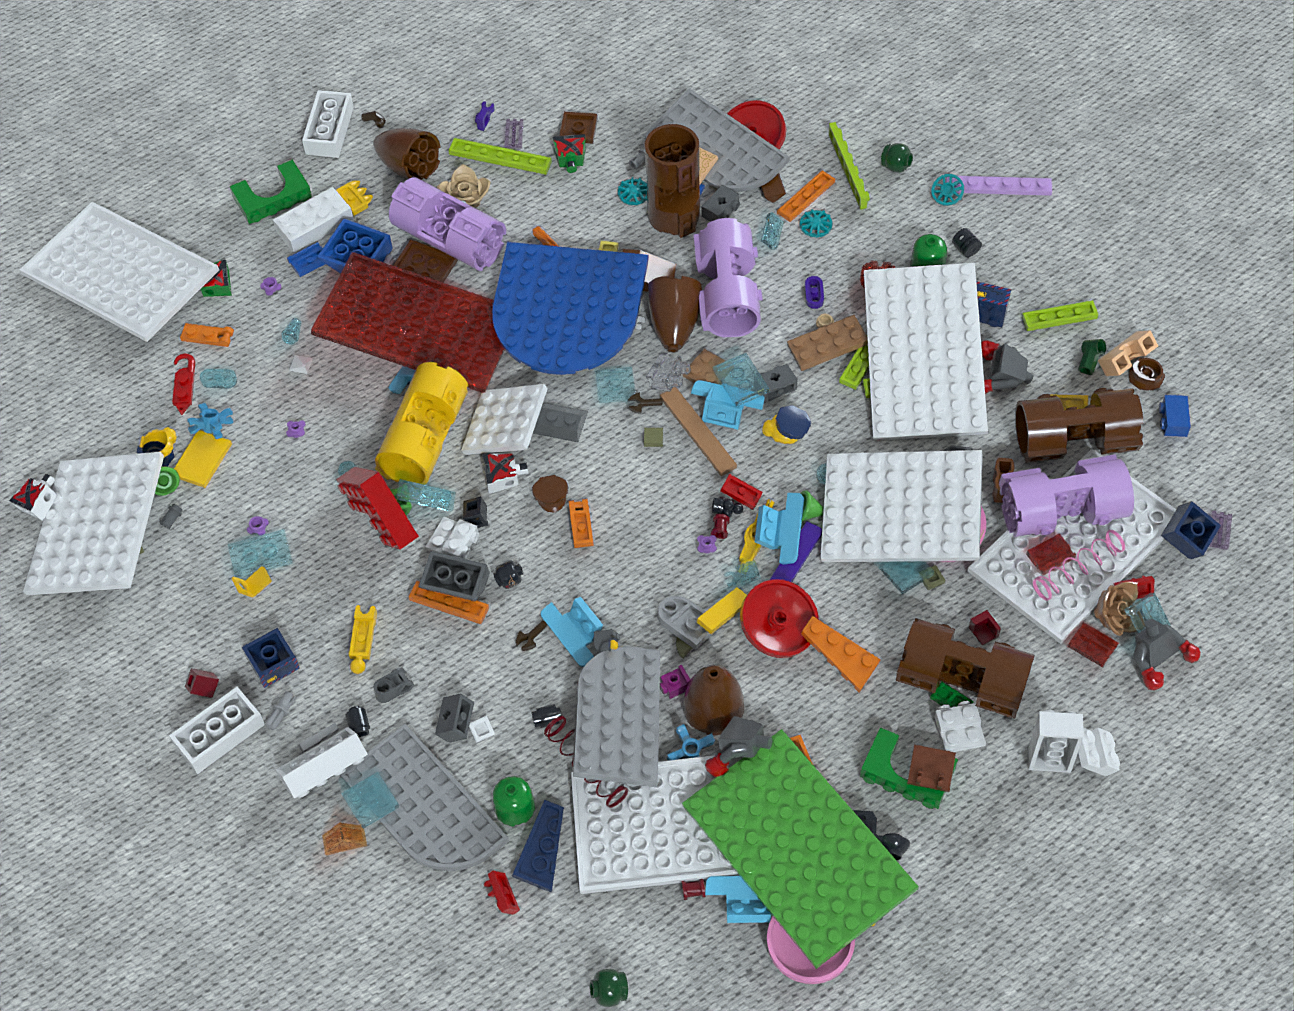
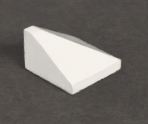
[289,355,313,374]
[469,715,495,743]

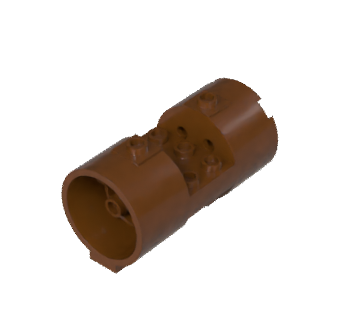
[645,124,700,238]
[1015,388,1144,463]
[896,618,1035,719]

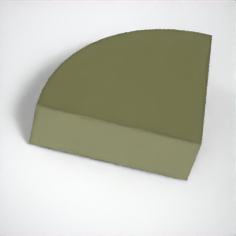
[676,637,693,659]

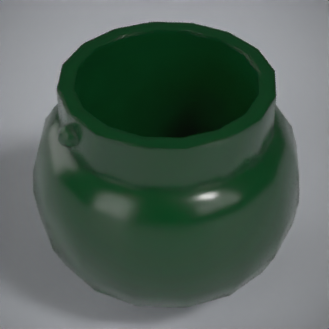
[881,143,913,173]
[589,969,628,1007]

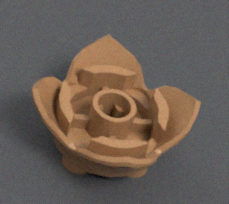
[1094,582,1145,636]

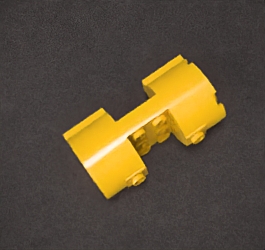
[375,362,468,487]

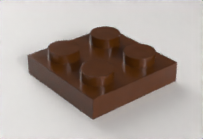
[559,111,598,144]

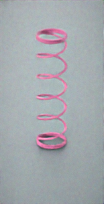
[1033,530,1125,601]

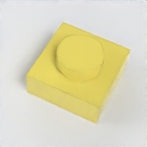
[599,241,619,252]

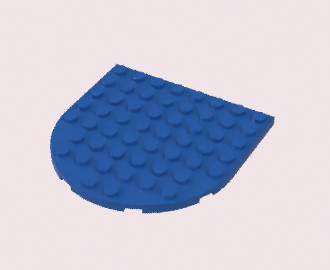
[492,242,649,375]

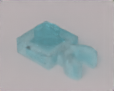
[723,560,761,587]

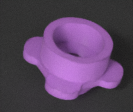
[260,277,282,296]
[286,420,306,438]
[247,516,269,536]
[697,535,717,553]

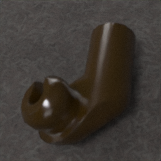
[361,111,386,128]

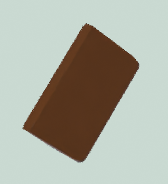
[761,173,786,203]

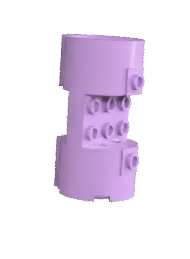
[389,177,506,271]
[694,218,763,337]
[999,454,1134,537]

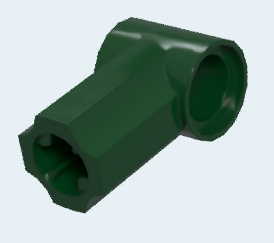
[1078,339,1107,375]

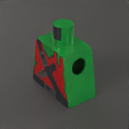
[553,134,586,173]
[201,260,232,297]

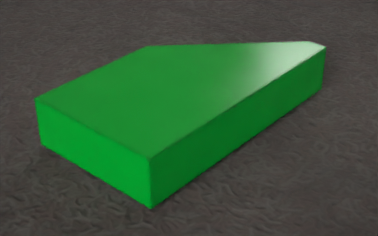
[930,682,974,708]

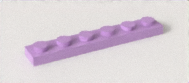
[946,176,1052,196]

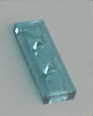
[396,479,456,511]

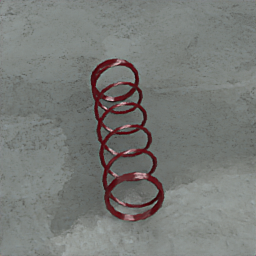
[544,716,628,808]

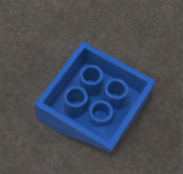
[317,219,393,287]

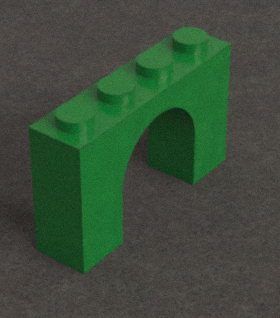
[229,159,312,224]
[860,728,958,809]

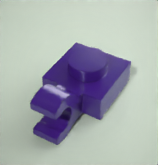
[475,101,495,131]

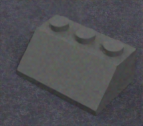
[533,402,588,442]
[418,551,490,601]

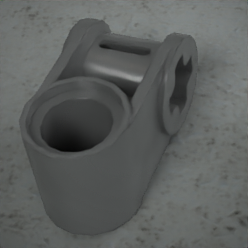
[373,667,414,703]

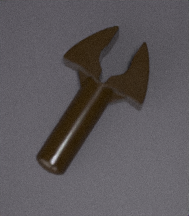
[627,392,663,414]
[516,620,547,651]

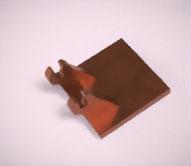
[907,744,956,792]

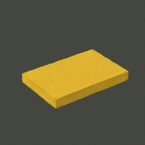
[174,430,232,488]

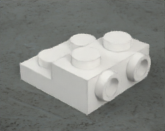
[426,517,479,559]
[934,701,986,752]
[1078,728,1120,776]

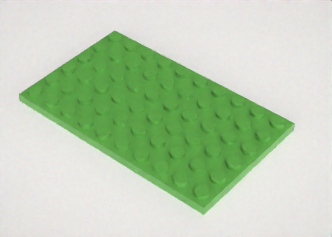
[682,729,919,969]

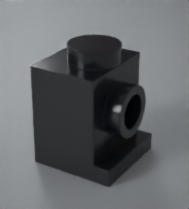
[463,496,488,528]

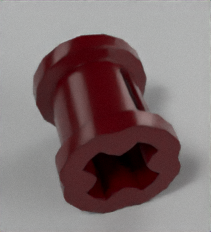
[710,514,730,539]
[682,879,706,900]

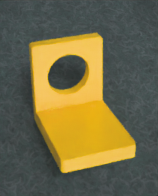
[231,566,272,597]

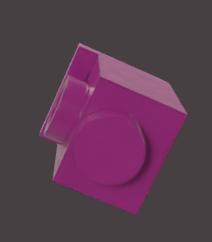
[660,665,691,699]

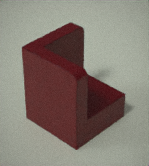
[968,610,1001,645]
[185,668,219,698]

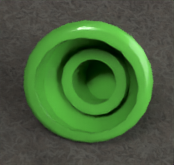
[155,467,180,496]
[800,490,824,521]

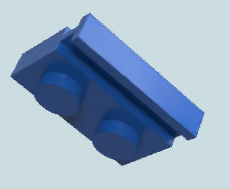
[287,242,325,277]

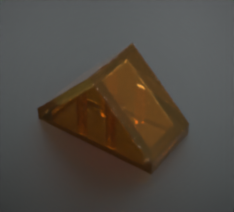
[322,822,367,856]

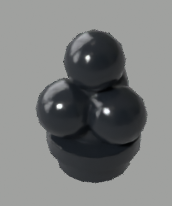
[712,496,744,518]

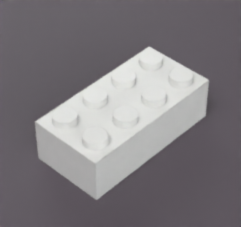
[302,90,354,158]
[273,187,354,254]
[169,687,265,774]
[1028,710,1083,773]
[276,727,368,798]

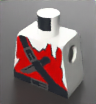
[483,454,528,494]
[9,474,57,521]

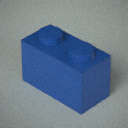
[1159,395,1191,437]

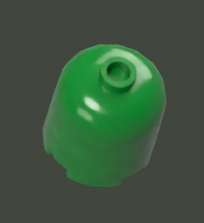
[910,234,947,267]
[492,776,535,826]

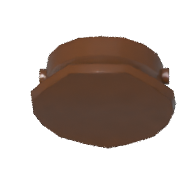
[1129,358,1165,391]
[532,475,569,513]

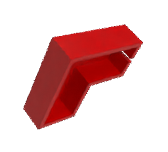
[336,467,419,550]

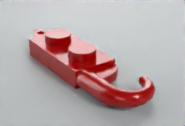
[172,353,195,415]

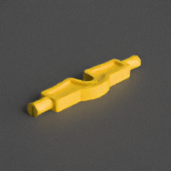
[737,499,774,574]

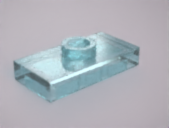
[761,212,784,250]

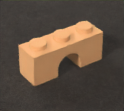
[1098,330,1158,376]

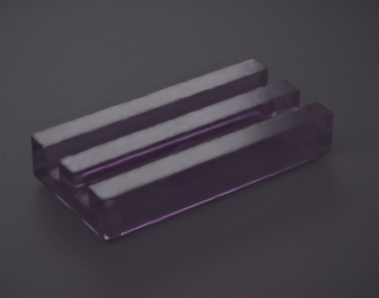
[505,119,524,148]
[1209,511,1232,550]

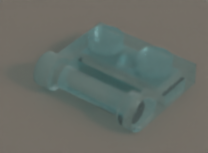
[1125,593,1171,633]

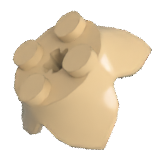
[437,164,491,207]

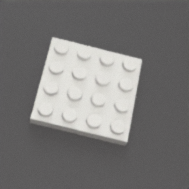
[461,384,548,455]

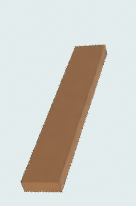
[660,386,737,476]

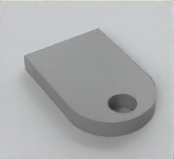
[657,596,718,650]

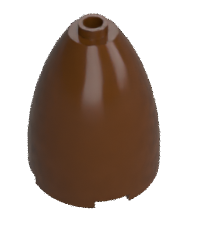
[373,128,441,180]
[648,276,702,353]
[683,664,744,735]

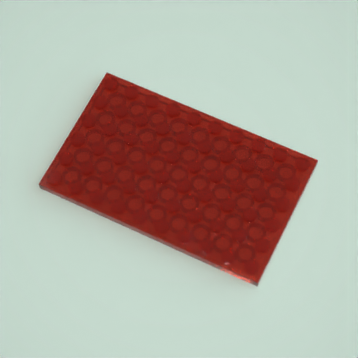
[311,252,505,393]

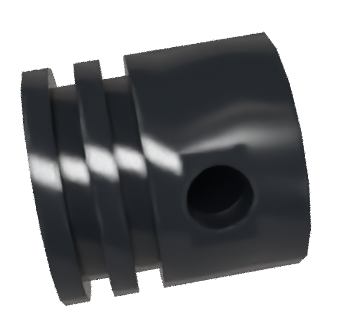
[952,228,982,258]

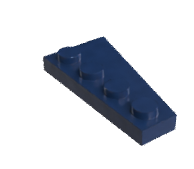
[512,799,564,893]

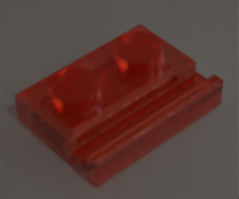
[1026,533,1076,576]
[1068,622,1119,668]

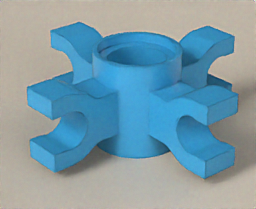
[187,403,233,439]
[667,724,715,761]

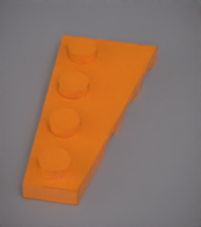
[801,616,881,693]

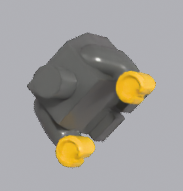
[594,629,623,654]

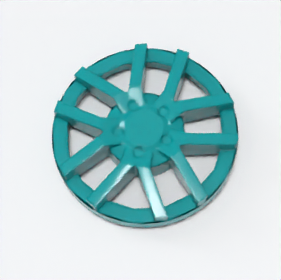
[931,174,965,206]
[618,177,647,205]
[800,209,833,238]

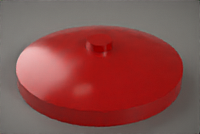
[727,100,787,150]
[740,579,819,658]

